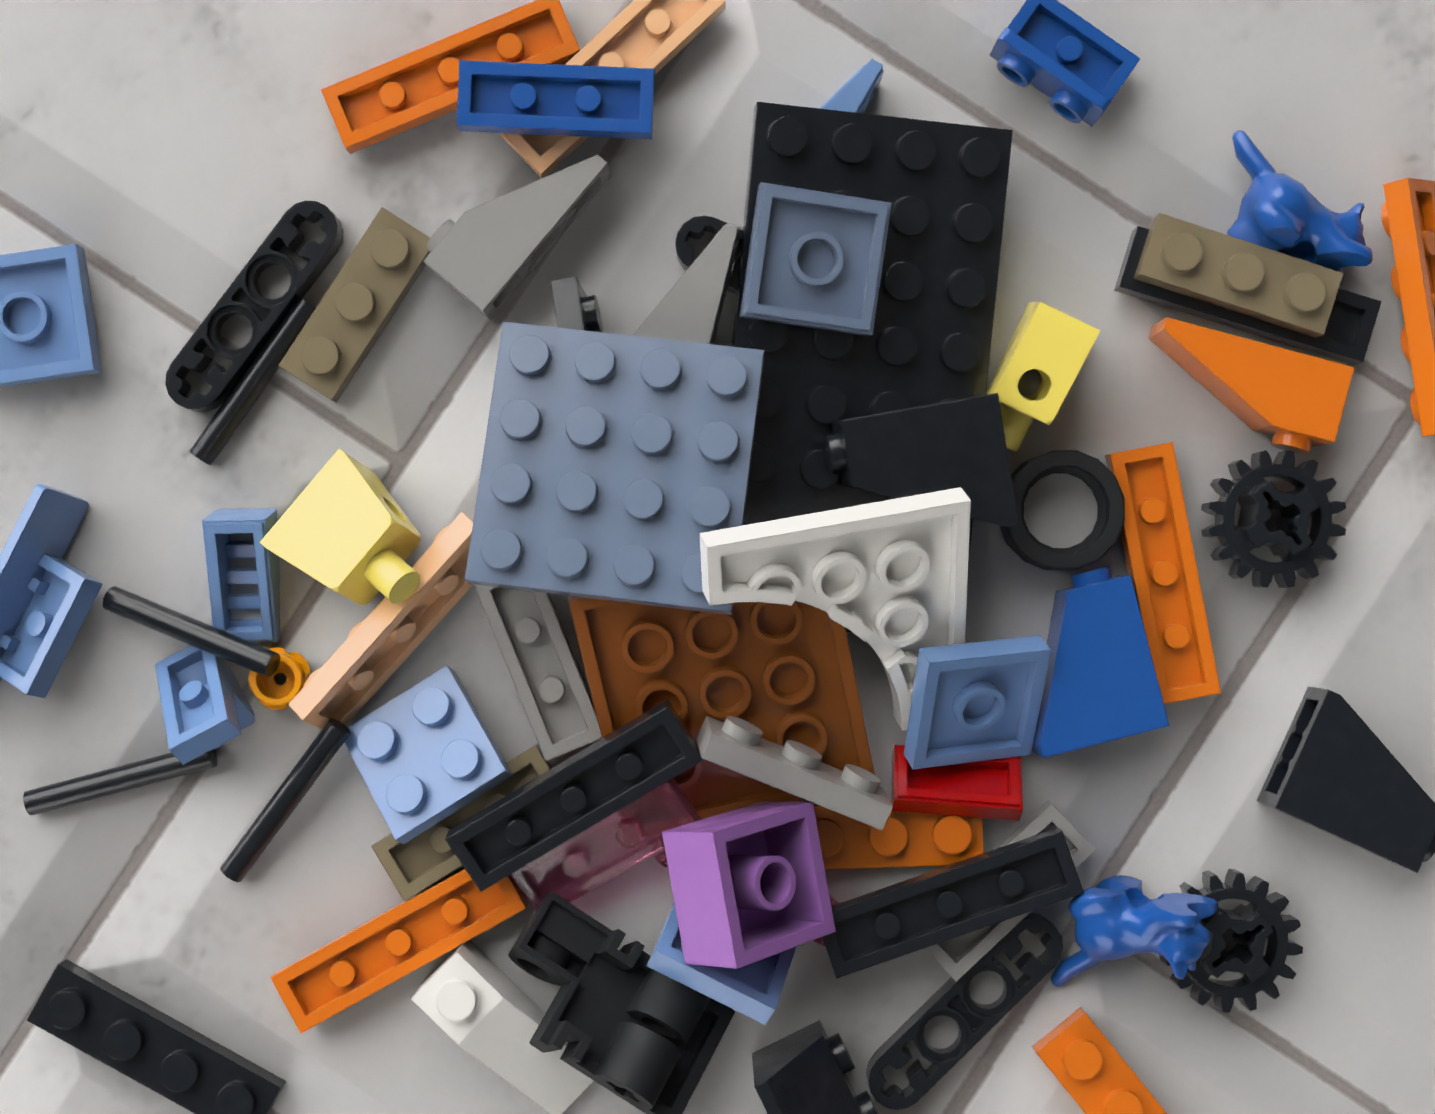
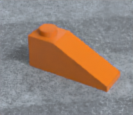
[1149,317,1354,454]

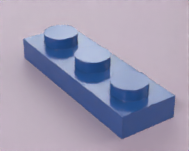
[457,60,655,140]

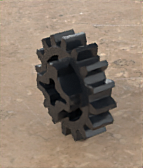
[1201,450,1346,588]
[1159,869,1303,1013]

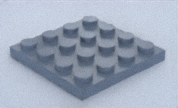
[464,322,765,615]

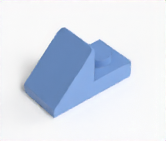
[155,645,255,765]

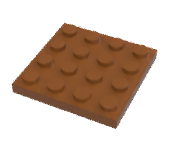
[568,596,875,838]

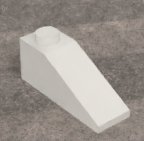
[411,940,594,1114]

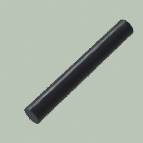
[189,296,315,465]
[103,586,280,677]
[220,718,351,882]
[23,749,217,816]

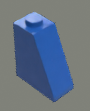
[1032,566,1169,758]

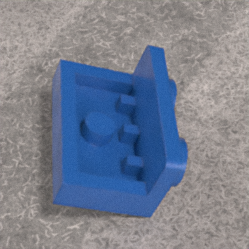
[989,0,1140,127]

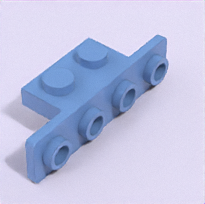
[0,484,103,698]

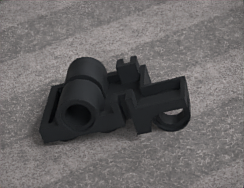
[508,891,736,1114]

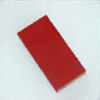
[892,745,1023,821]

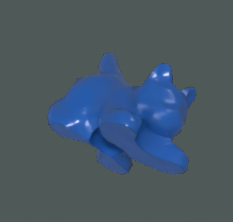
[1227,130,1373,287]
[1051,875,1218,987]

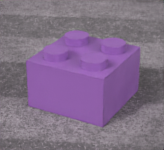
[662,801,836,969]

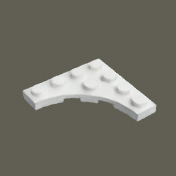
[700,487,971,731]

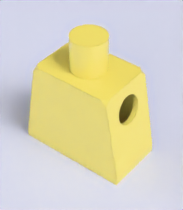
[986,302,1101,452]
[260,449,421,606]

